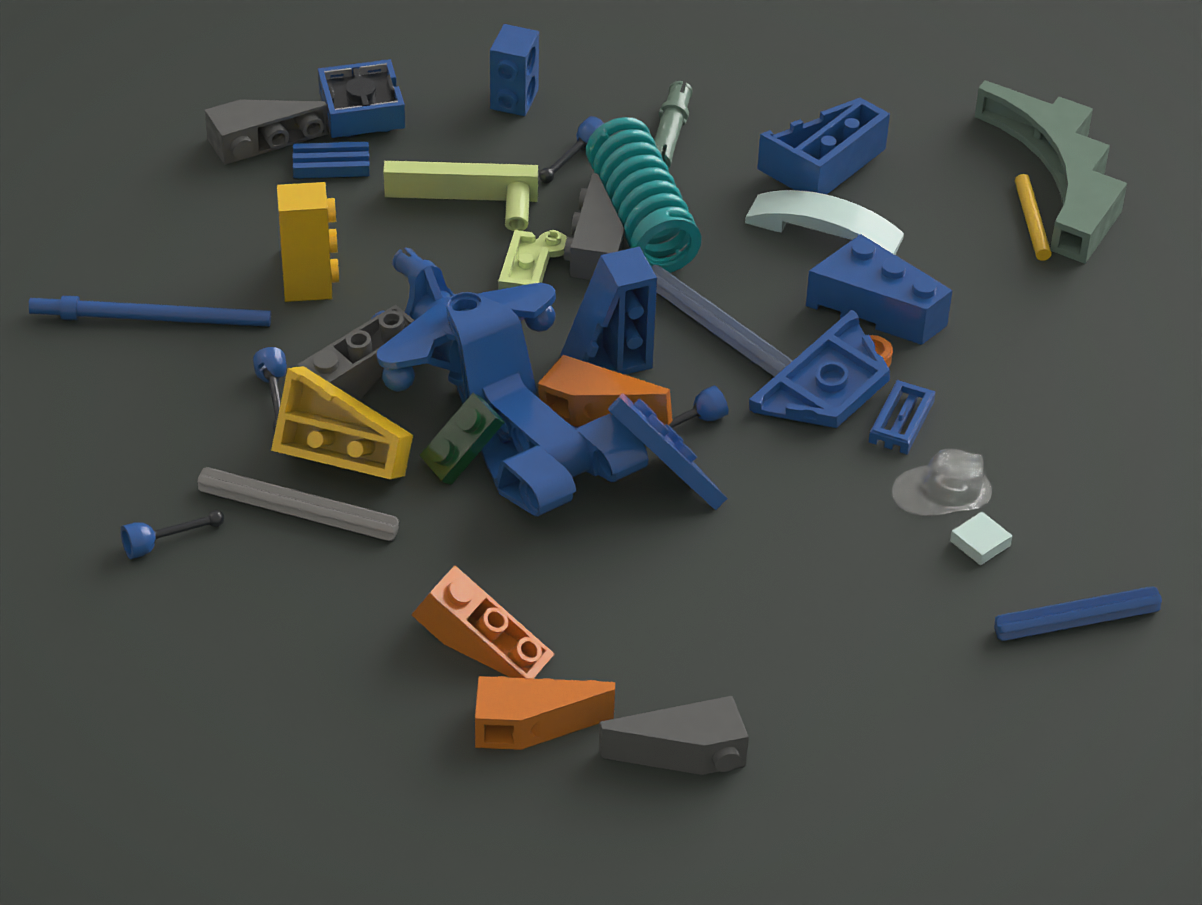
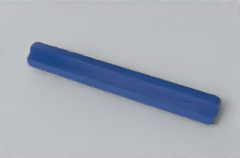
[994,586,1162,641]

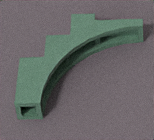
[975,80,1127,264]

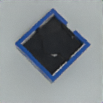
[318,59,405,138]

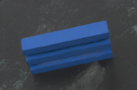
[293,142,370,178]
[869,380,935,454]

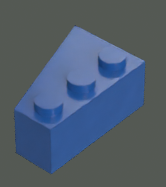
[757,98,890,195]
[806,234,952,345]
[560,247,657,375]

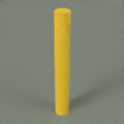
[1015,174,1051,261]

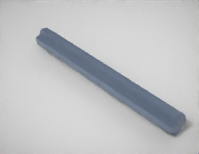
[651,265,793,377]

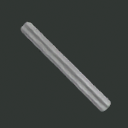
[197,467,399,541]

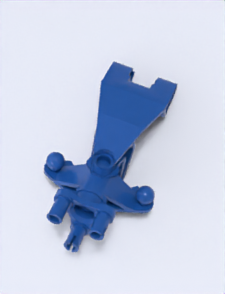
[371,247,649,517]

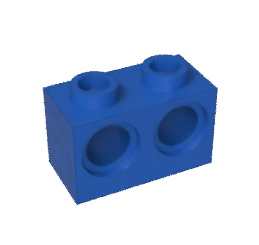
[490,24,539,116]

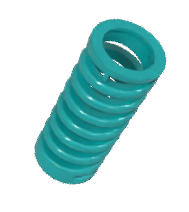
[586,117,702,273]

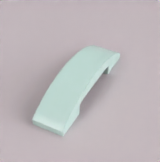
[745,190,904,255]

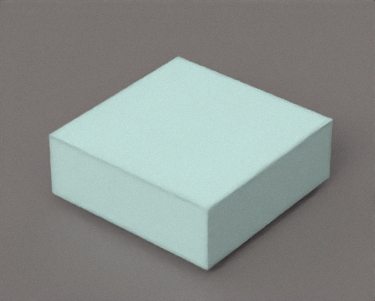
[950,512,1012,565]

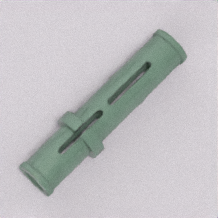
[654,81,693,169]

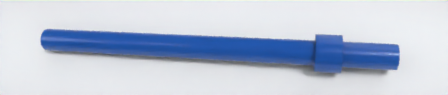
[29,296,271,327]

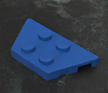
[749,310,890,428]
[608,393,728,510]

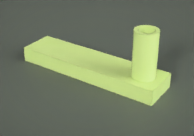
[383,161,538,231]

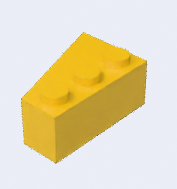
[277,182,339,302]
[271,366,413,479]

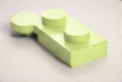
[498,230,567,290]

